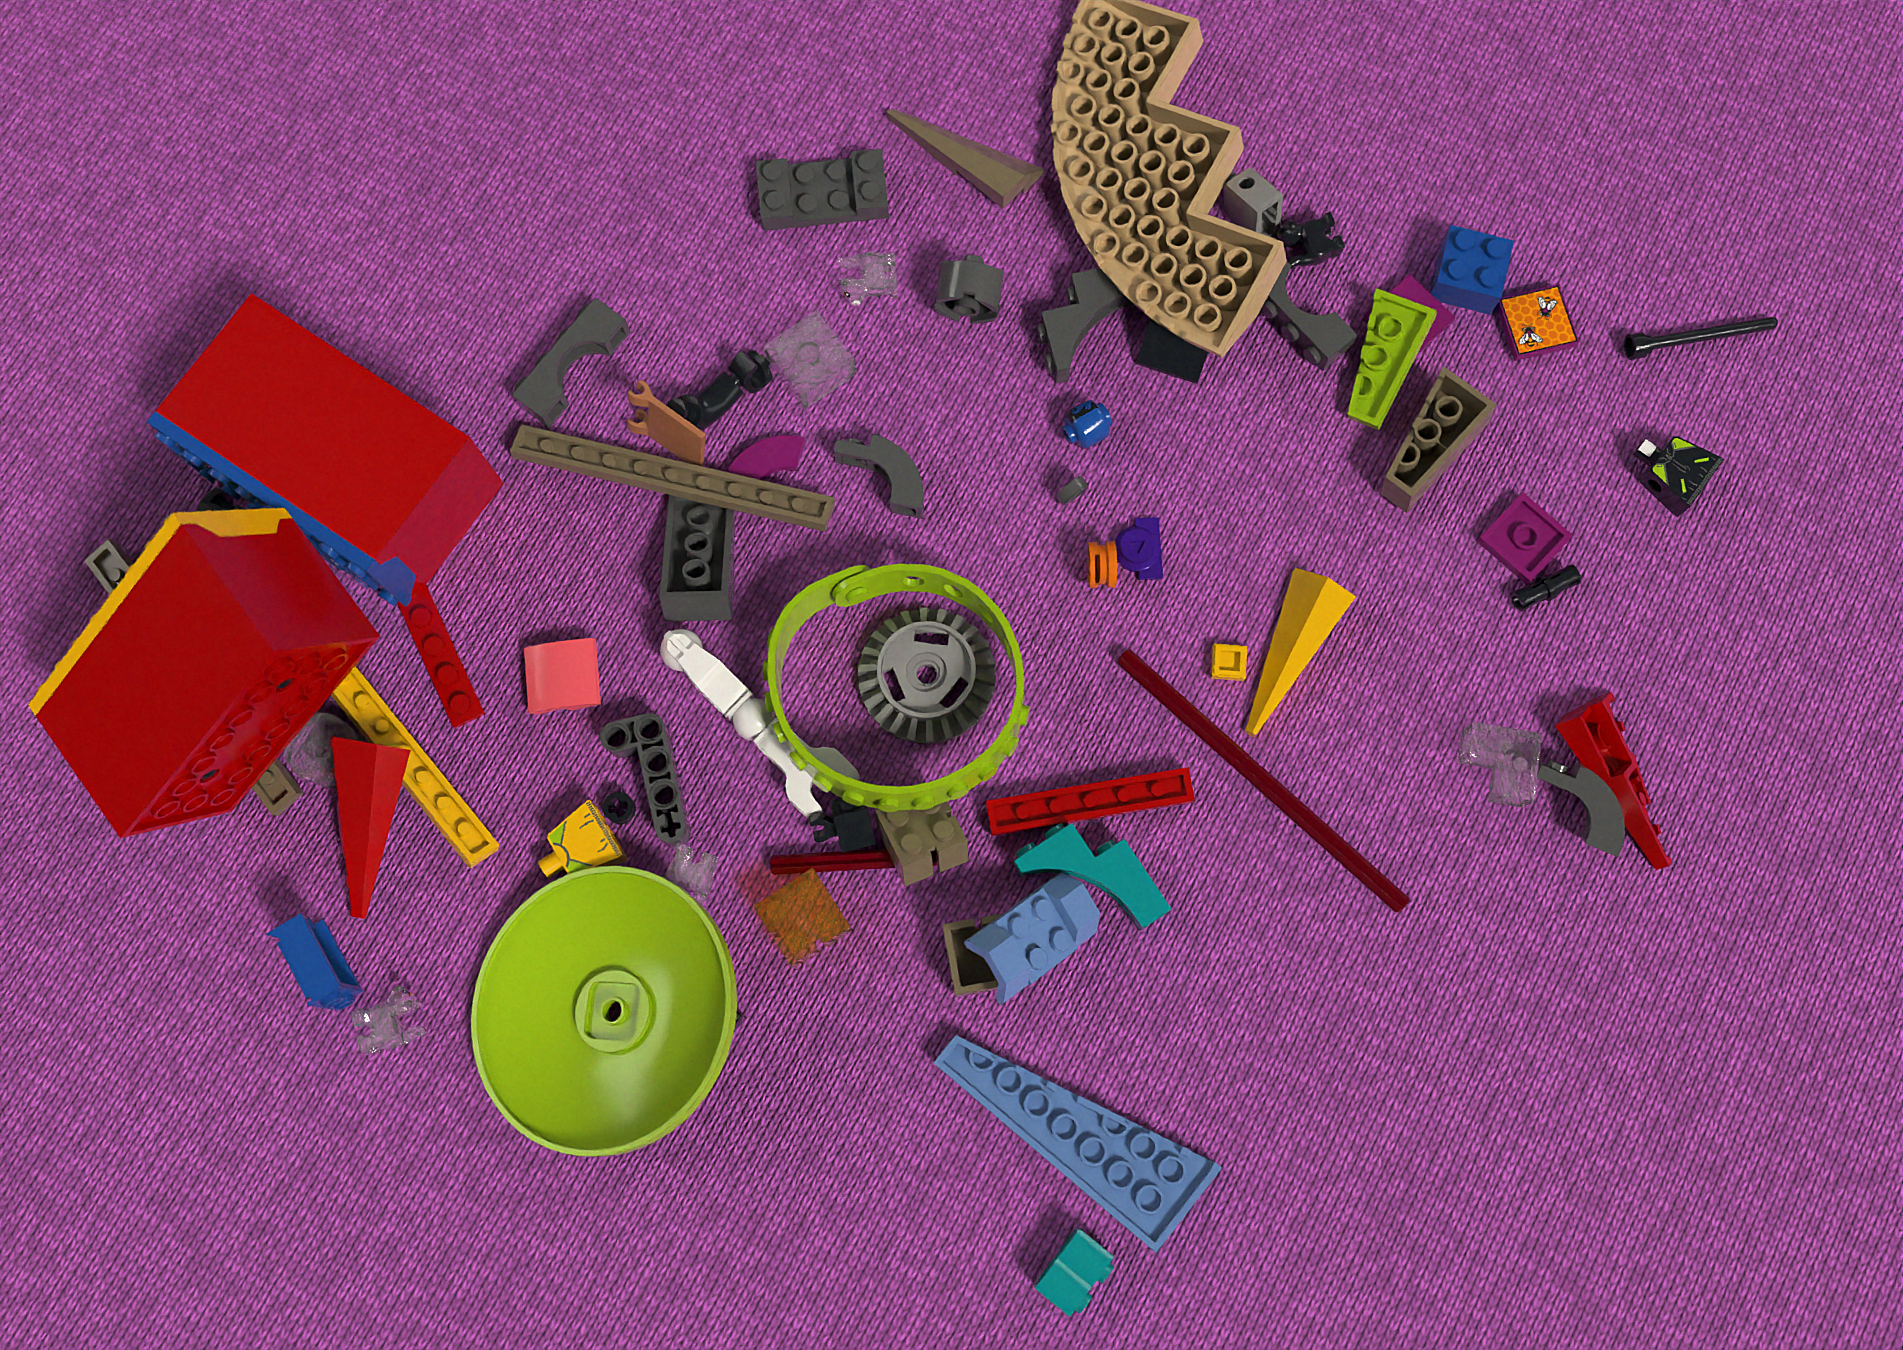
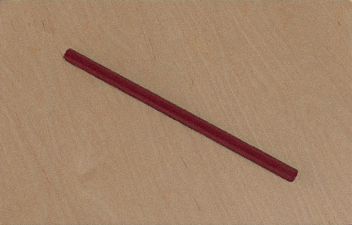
[1117,649,1410,913]

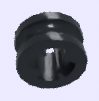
[602,792,636,825]

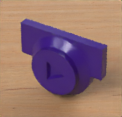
[1115,517,1163,580]

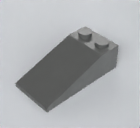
[659,495,735,621]

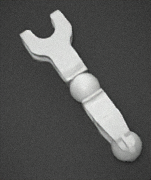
[660,629,860,819]

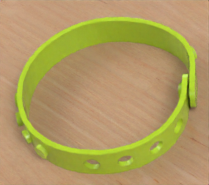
[762,563,1030,812]

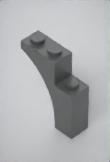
[1036,268,1134,383]

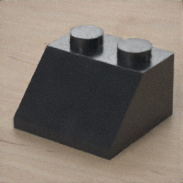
[1136,318,1208,384]

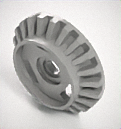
[858,607,996,744]

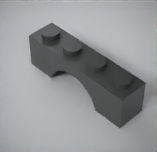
[1261,262,1357,371]
[512,298,631,428]

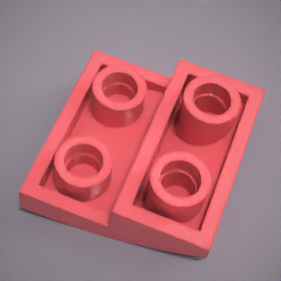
[524,638,601,715]

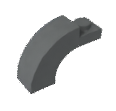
[834,434,924,519]
[1532,759,1625,858]

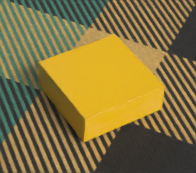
[1210,643,1247,681]

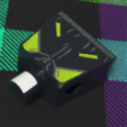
[1633,436,1724,517]

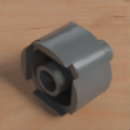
[935,255,1004,324]

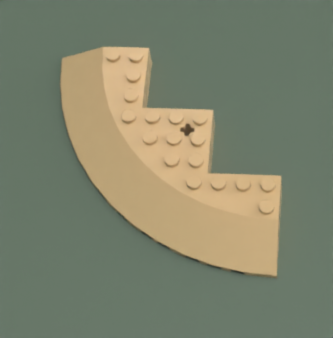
[1051,0,1287,358]

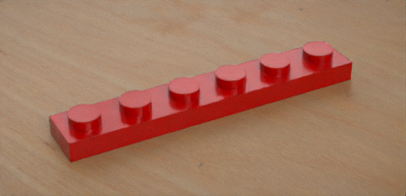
[397,583,486,729]
[986,767,1195,836]

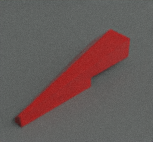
[1555,692,1672,870]
[329,736,411,919]

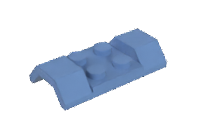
[964,872,1100,1004]

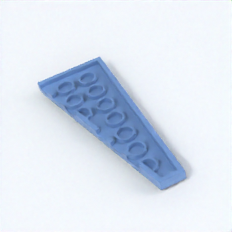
[933,1035,1222,1253]

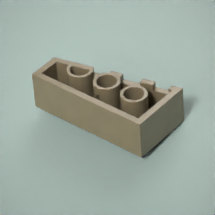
[1380,366,1497,513]

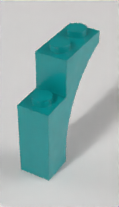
[1013,823,1172,931]

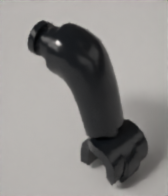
[666,350,773,430]

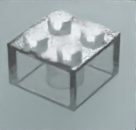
[763,310,857,410]

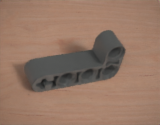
[600,713,691,847]

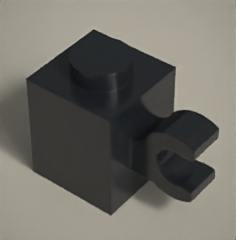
[809,797,876,853]

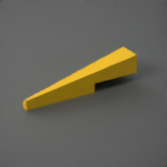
[1244,568,1356,738]

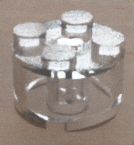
[284,713,364,788]

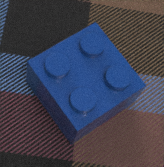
[1429,225,1514,315]

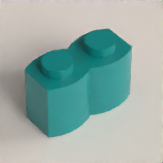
[1034,1226,1114,1317]

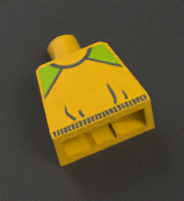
[538,799,628,879]

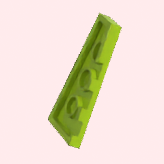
[1348,288,1437,430]

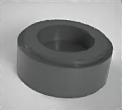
[1056,475,1089,505]

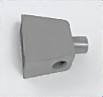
[1223,168,1283,237]

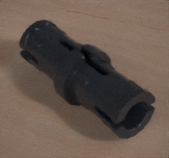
[1511,564,1581,612]

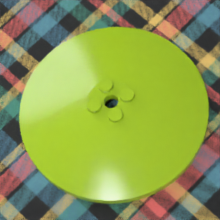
[471,866,737,1157]

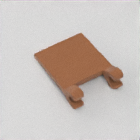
[627,380,706,466]

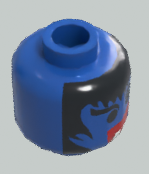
[1061,400,1113,449]

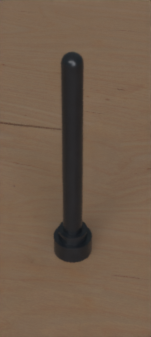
[1624,317,1778,360]

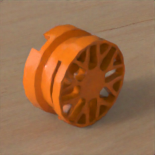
[1087,541,1117,588]

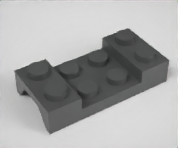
[756,149,889,231]

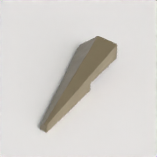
[887,109,1044,209]

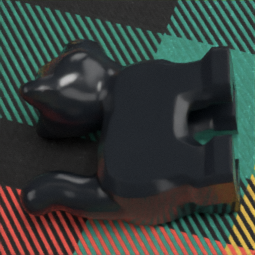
[1277,212,1345,269]

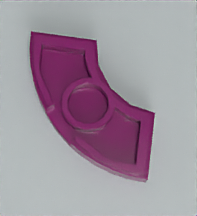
[727,435,806,480]

